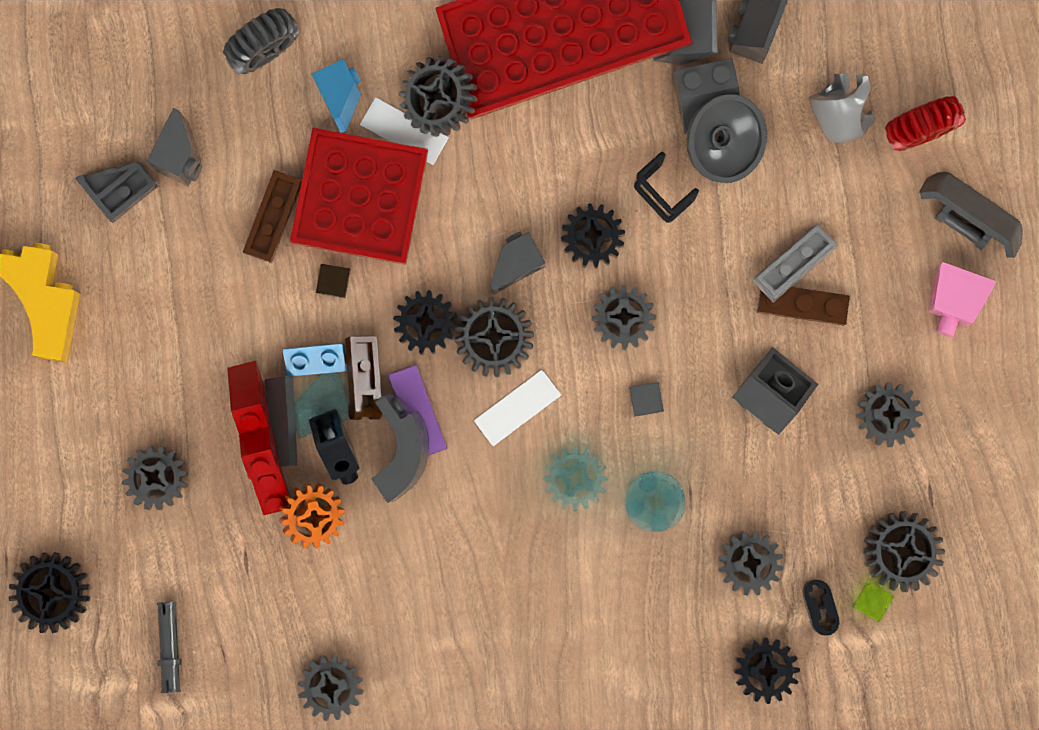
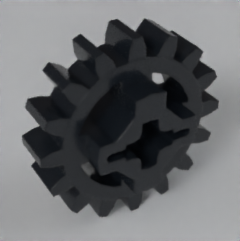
[561,203,625,269]
[393,290,457,355]
[733,637,800,704]

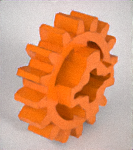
[279,483,345,549]

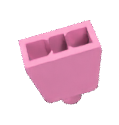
[929,262,996,338]

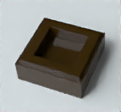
[316,264,351,299]

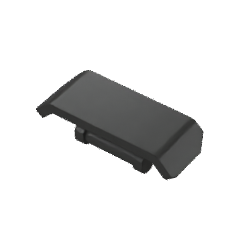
[919,172,1023,258]

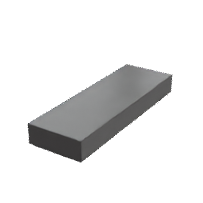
[753,224,838,303]

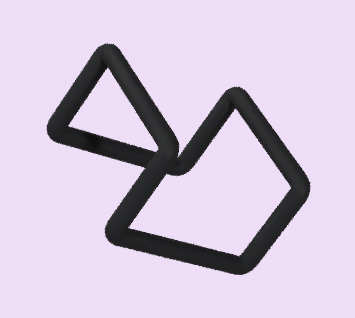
[634,152,699,223]

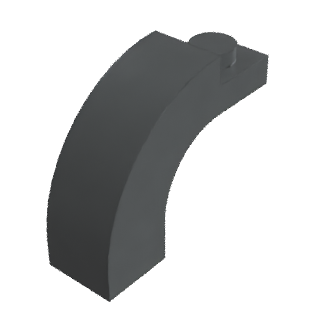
[371,394,429,503]

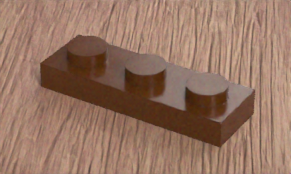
[243,170,302,264]
[757,287,850,326]

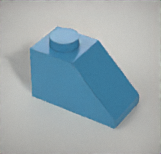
[311,59,361,133]

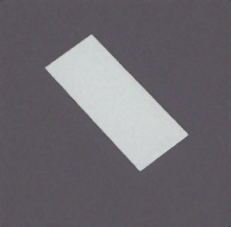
[360,97,449,165]
[474,370,561,446]

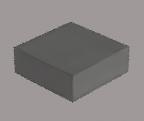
[629,382,664,417]

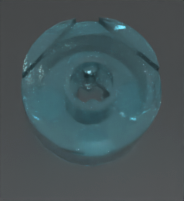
[624,472,686,532]

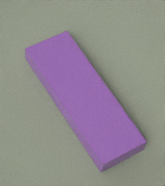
[388,365,447,455]

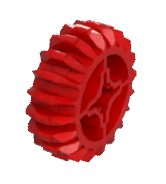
[885,96,966,151]

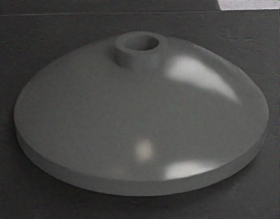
[686,94,767,183]

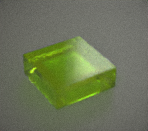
[852,581,894,622]

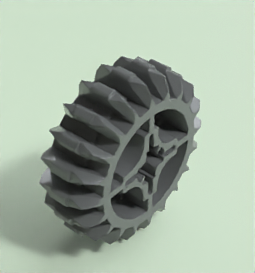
[223,8,300,74]
[399,56,478,137]
[454,297,534,378]
[863,511,945,592]

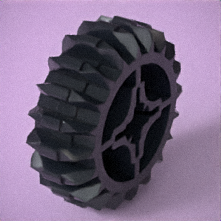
[8,552,91,633]

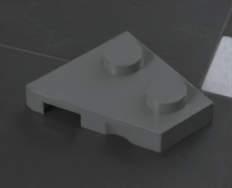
[75,162,158,223]

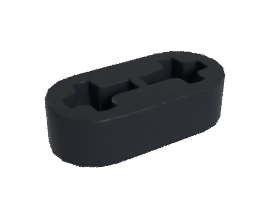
[802,580,840,636]

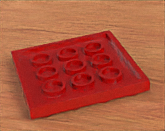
[290,128,429,265]

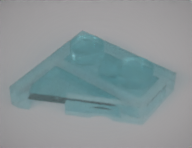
[294,372,350,438]

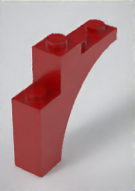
[227,361,290,515]

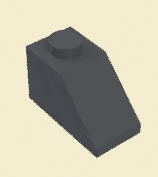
[490,232,546,294]

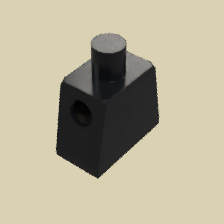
[308,408,360,485]

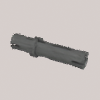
[157,602,182,693]

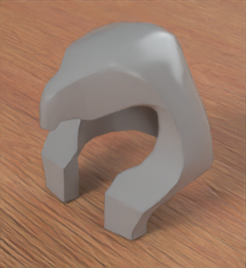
[809,73,874,144]

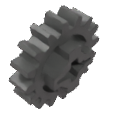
[592,285,656,350]
[856,382,923,447]
[122,446,188,510]
[718,531,784,596]
[298,655,364,721]

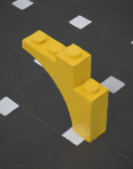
[0,243,81,363]

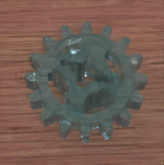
[543,446,608,512]

